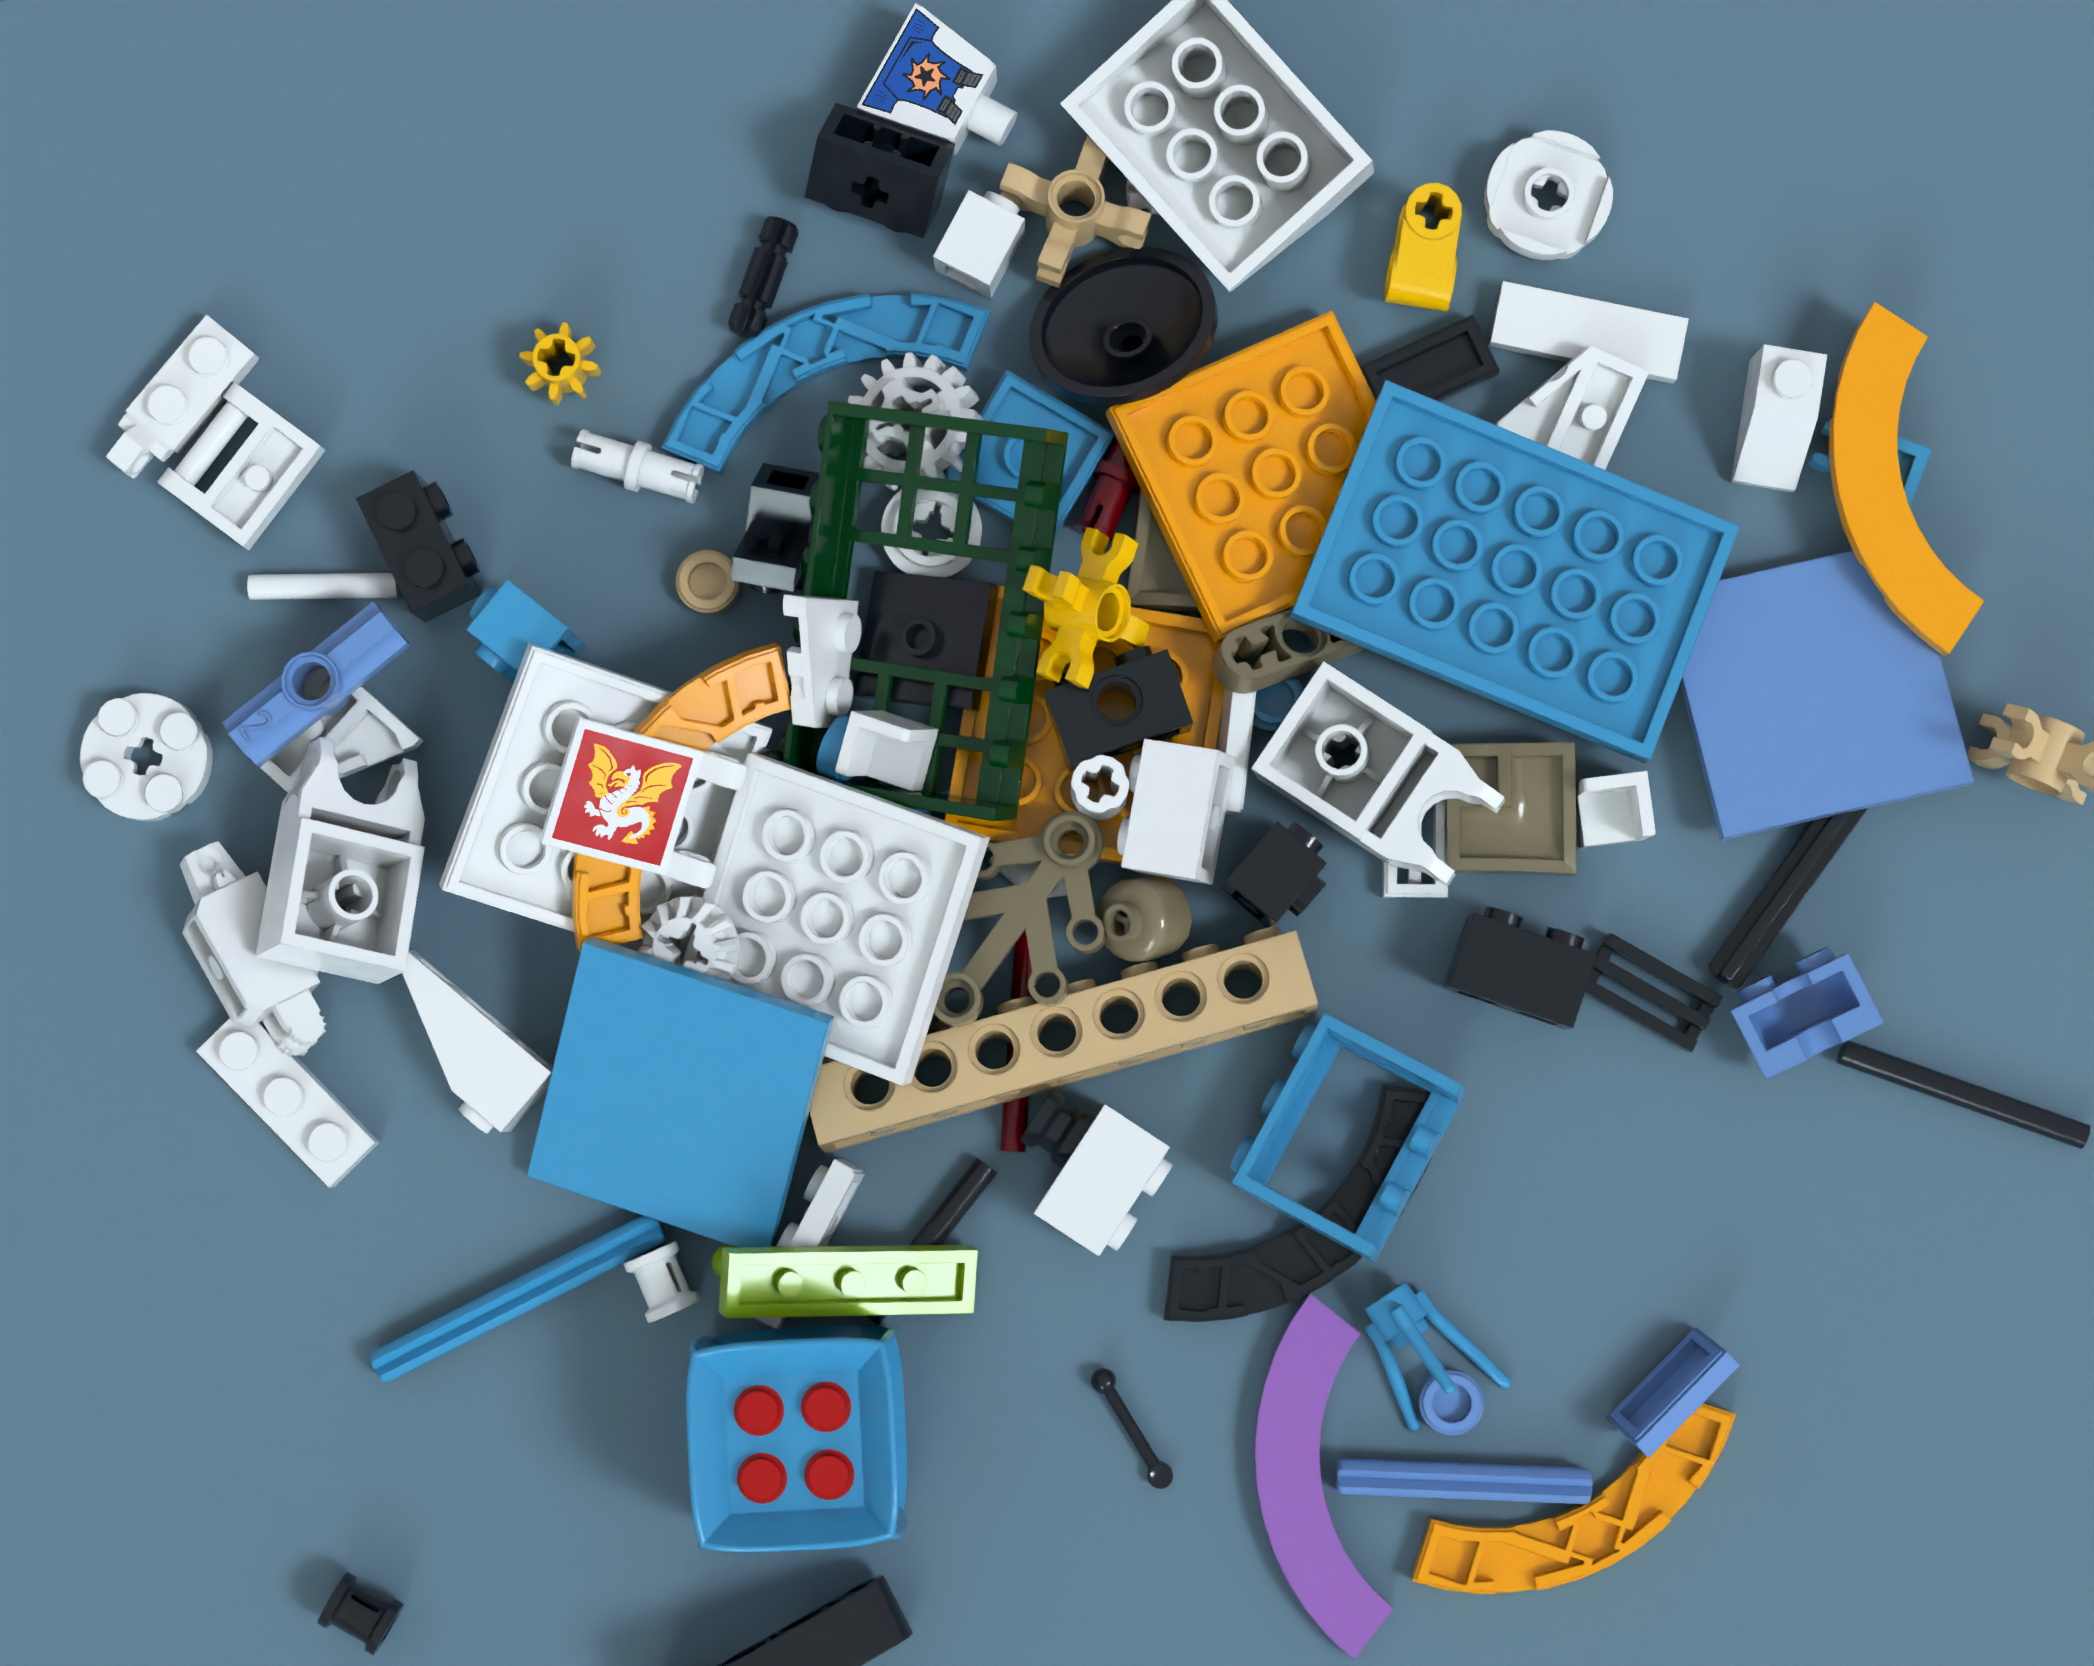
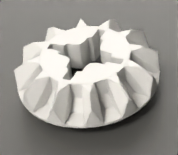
[881,489,982,578]
[638,896,740,981]

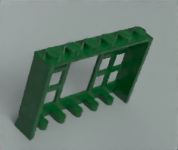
[777,401,1069,821]

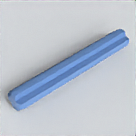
[1335,1458,1593,1504]

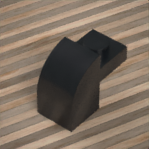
[730,463,819,594]

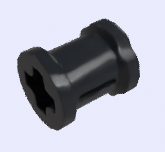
[317,1572,404,1656]

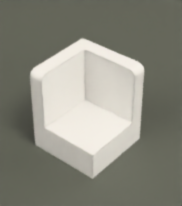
[835,710,939,791]
[1576,771,1656,848]

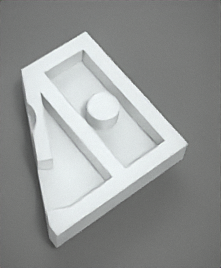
[1494,345,1650,470]
[783,594,862,728]
[243,668,424,792]

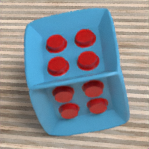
[686,1325,908,1553]

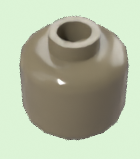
[1096,875,1192,962]

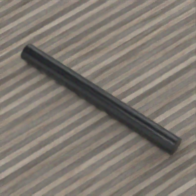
[1837,1040,2090,1149]

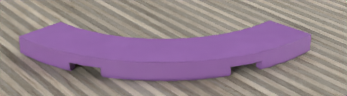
[1254,1293,1393,1660]

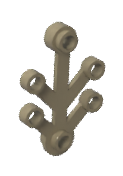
[934,811,1106,1027]

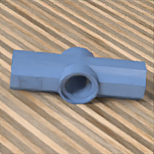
[222,601,411,767]

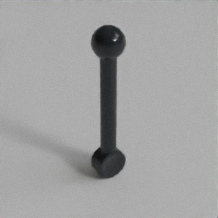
[1091,1368,1173,1489]

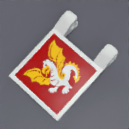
[539,716,747,888]

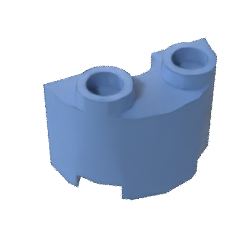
[1731,946,1884,1080]

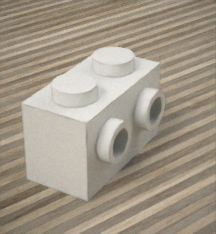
[1117,739,1235,885]
[1034,1104,1173,1256]

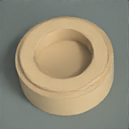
[676,550,741,616]

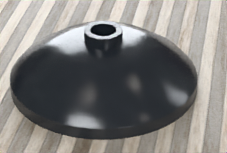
[1029,247,1218,405]

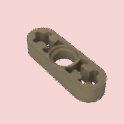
[1212,609,1365,694]

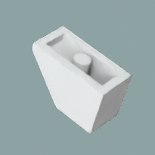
[1731,344,1827,493]

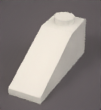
[402,949,553,1134]

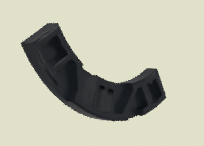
[1164,1086,1433,1322]

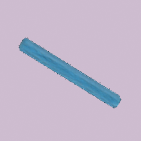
[369,1215,666,1382]

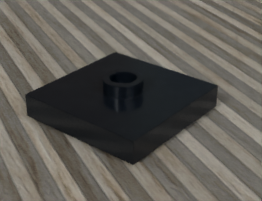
[854,570,999,712]

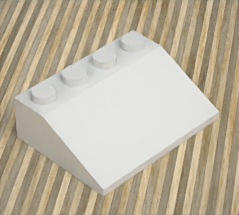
[1060,0,1374,293]

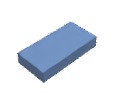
[1606,1327,1740,1458]

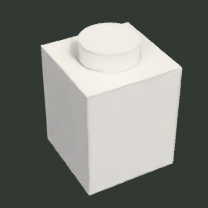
[933,190,1025,299]

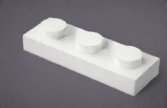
[196,1018,380,1188]

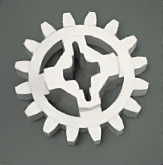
[847,352,983,493]

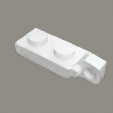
[106,314,259,479]
[755,1159,865,1329]

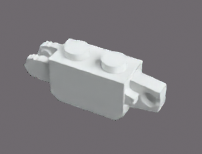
[179,841,326,1057]

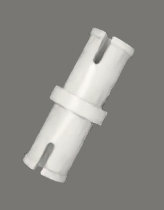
[571,429,704,504]

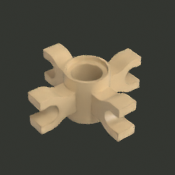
[1000,135,1151,288]
[1967,703,2094,806]

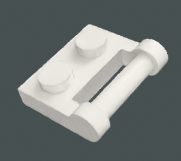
[157,382,326,550]

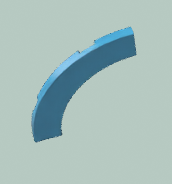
[661,293,991,475]

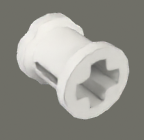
[1070,755,1130,821]
[623,1241,700,1323]

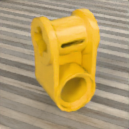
[1384,183,1462,312]

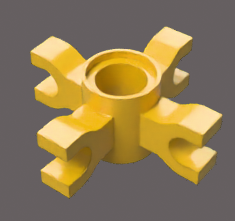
[1022,527,1151,689]

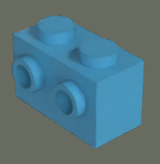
[466,579,585,683]

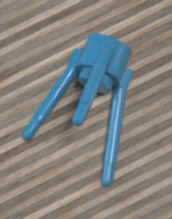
[1364,1281,1511,1432]

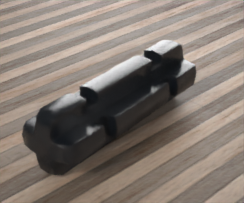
[728,216,798,339]

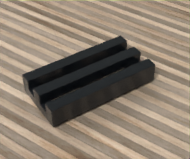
[1585,933,1723,1052]

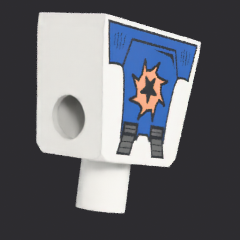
[857,3,1018,156]

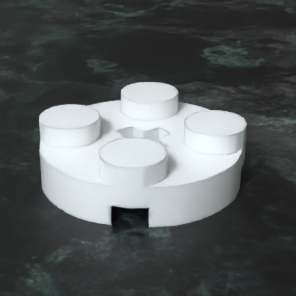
[1484,130,1613,260]
[80,693,213,821]

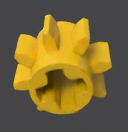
[519,322,601,405]

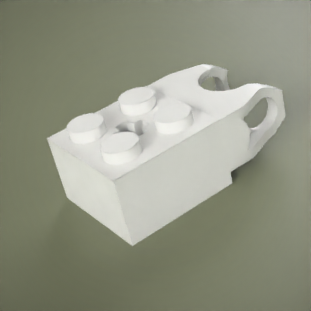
[1251,661,1505,887]
[255,737,425,984]

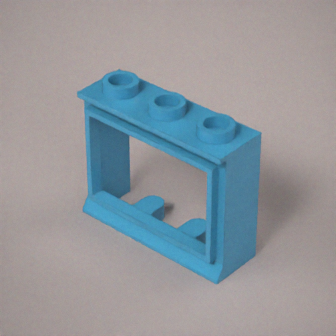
[1230,1012,1465,1263]

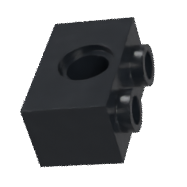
[1045,646,1193,772]

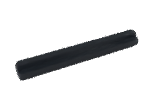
[1709,808,1868,989]

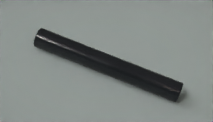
[866,1157,997,1325]

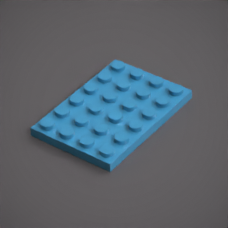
[1289,380,1740,764]

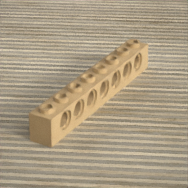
[809,926,1318,1154]

